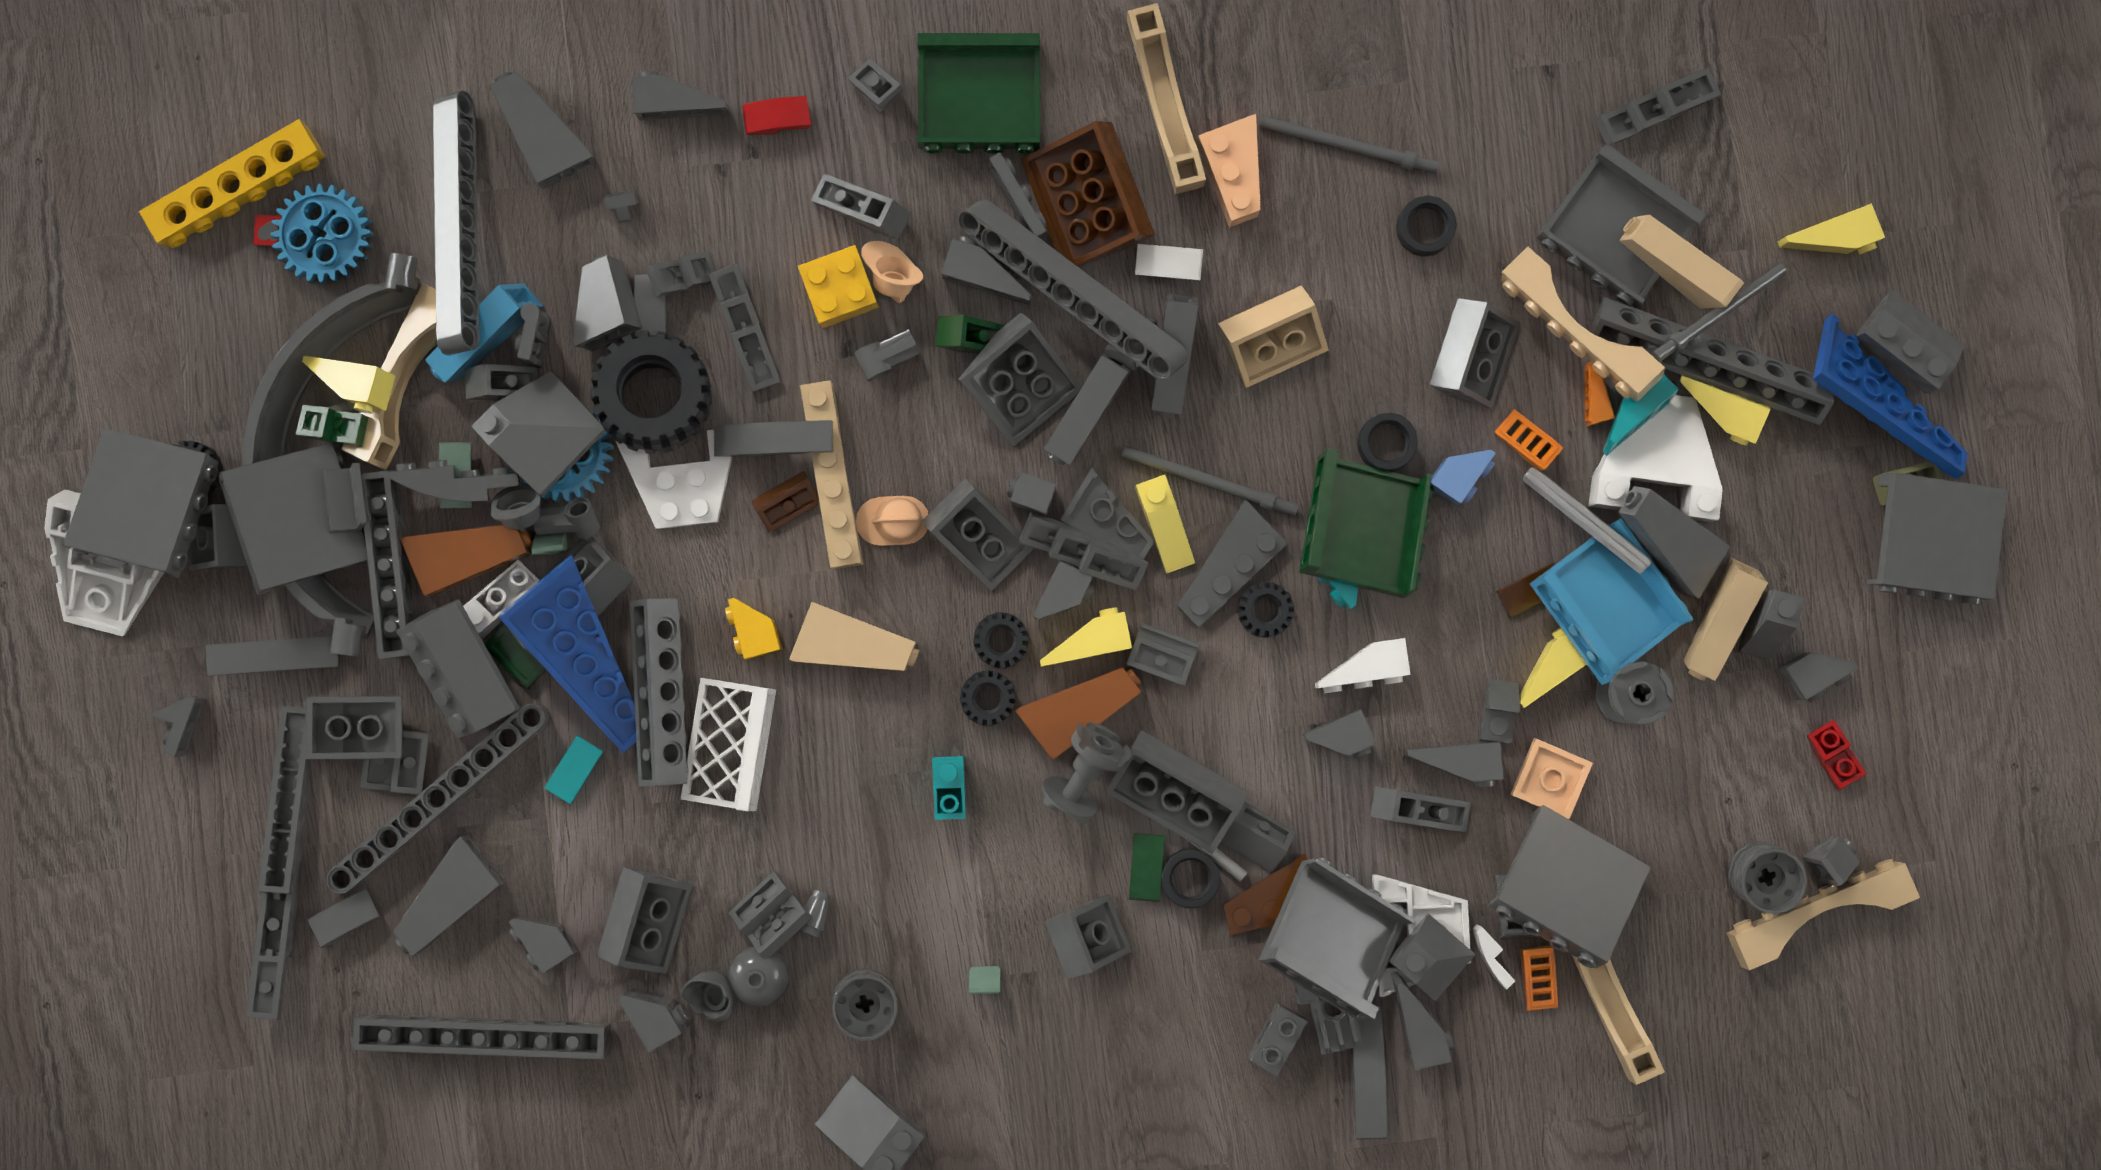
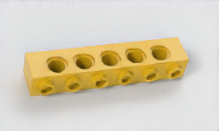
[139,119,326,248]

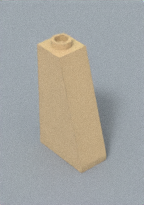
[1619,215,1744,309]
[1684,557,1768,681]
[789,602,920,671]

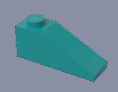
[1603,375,1679,456]

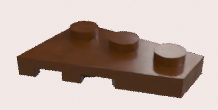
[1222,853,1307,935]

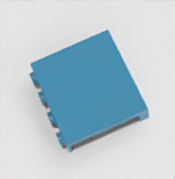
[1530,518,1693,685]

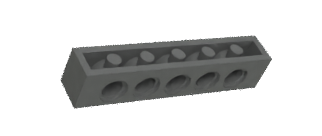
[361,471,414,660]
[630,598,688,786]

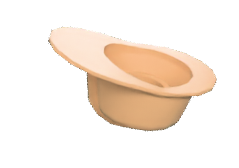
[861,241,923,303]
[856,496,928,546]

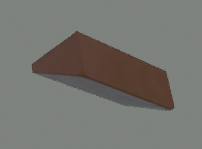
[752,471,820,533]
[1496,562,1555,618]

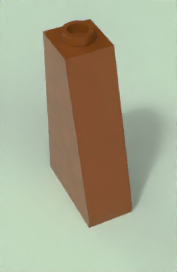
[400,525,533,597]
[1016,667,1142,760]

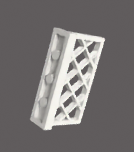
[681,678,776,811]

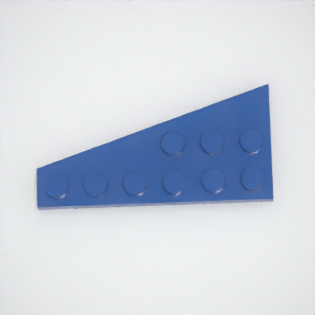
[1813,313,1967,479]
[499,555,636,753]

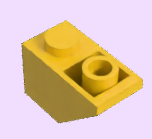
[725,598,783,660]

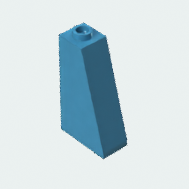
[425,283,544,383]

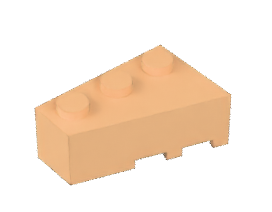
[1197,114,1261,228]

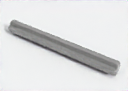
[1523,467,1652,574]

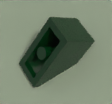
[935,315,1005,354]

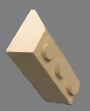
[1218,285,1329,388]

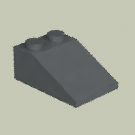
[922,478,1035,591]
[306,696,403,759]
[815,1074,926,1170]

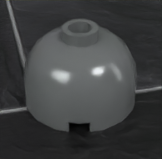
[728,946,790,1008]

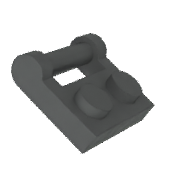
[515,303,551,368]

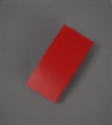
[742,96,811,135]
[1807,720,1867,791]

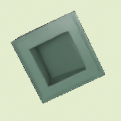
[532,533,569,557]
[969,966,1001,994]

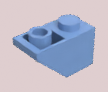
[1430,450,1496,506]

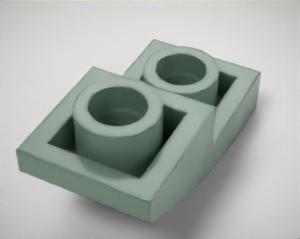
[439,442,473,508]

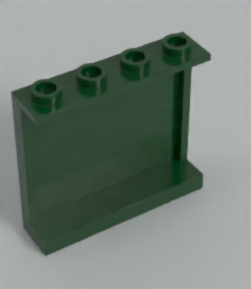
[917,33,1040,154]
[1299,448,1434,598]

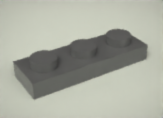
[988,152,1048,240]

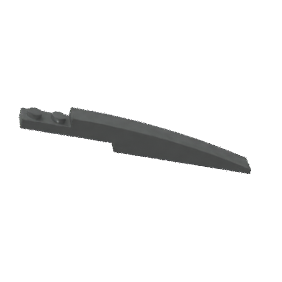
[245,706,311,1020]

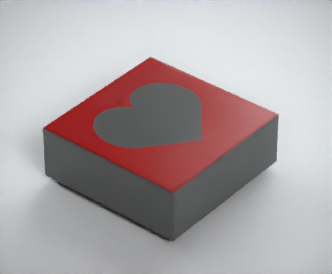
[253,215,282,248]

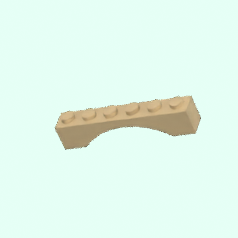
[1127,3,1206,195]
[1502,247,1665,402]
[342,283,437,470]
[800,380,864,570]
[1726,859,1920,970]
[1571,954,1665,1085]

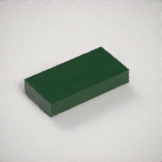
[484,624,546,689]

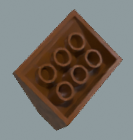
[1021,121,1155,267]

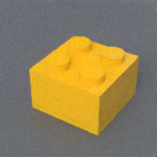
[798,245,879,329]

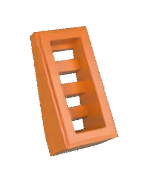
[1584,361,1615,427]
[1494,409,1564,472]
[1519,945,1558,1011]

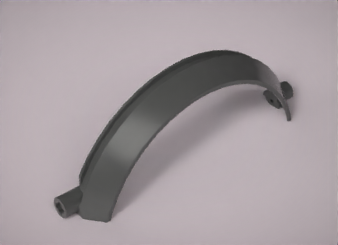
[242,253,421,657]

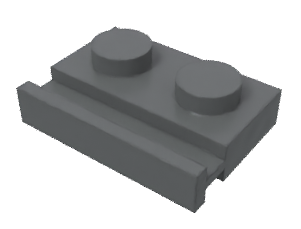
[1126,623,1200,686]

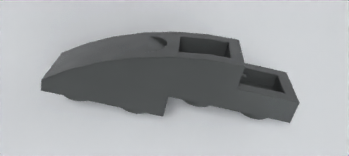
[389,460,520,502]

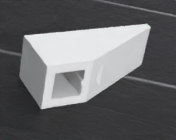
[463,560,540,639]
[1315,638,1411,693]

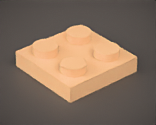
[1510,738,1593,819]

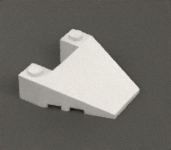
[1588,395,1723,523]
[44,490,164,636]

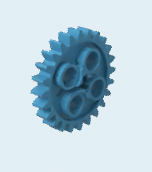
[270,184,374,284]
[522,411,614,503]

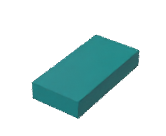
[544,735,605,804]

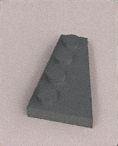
[1177,499,1288,628]

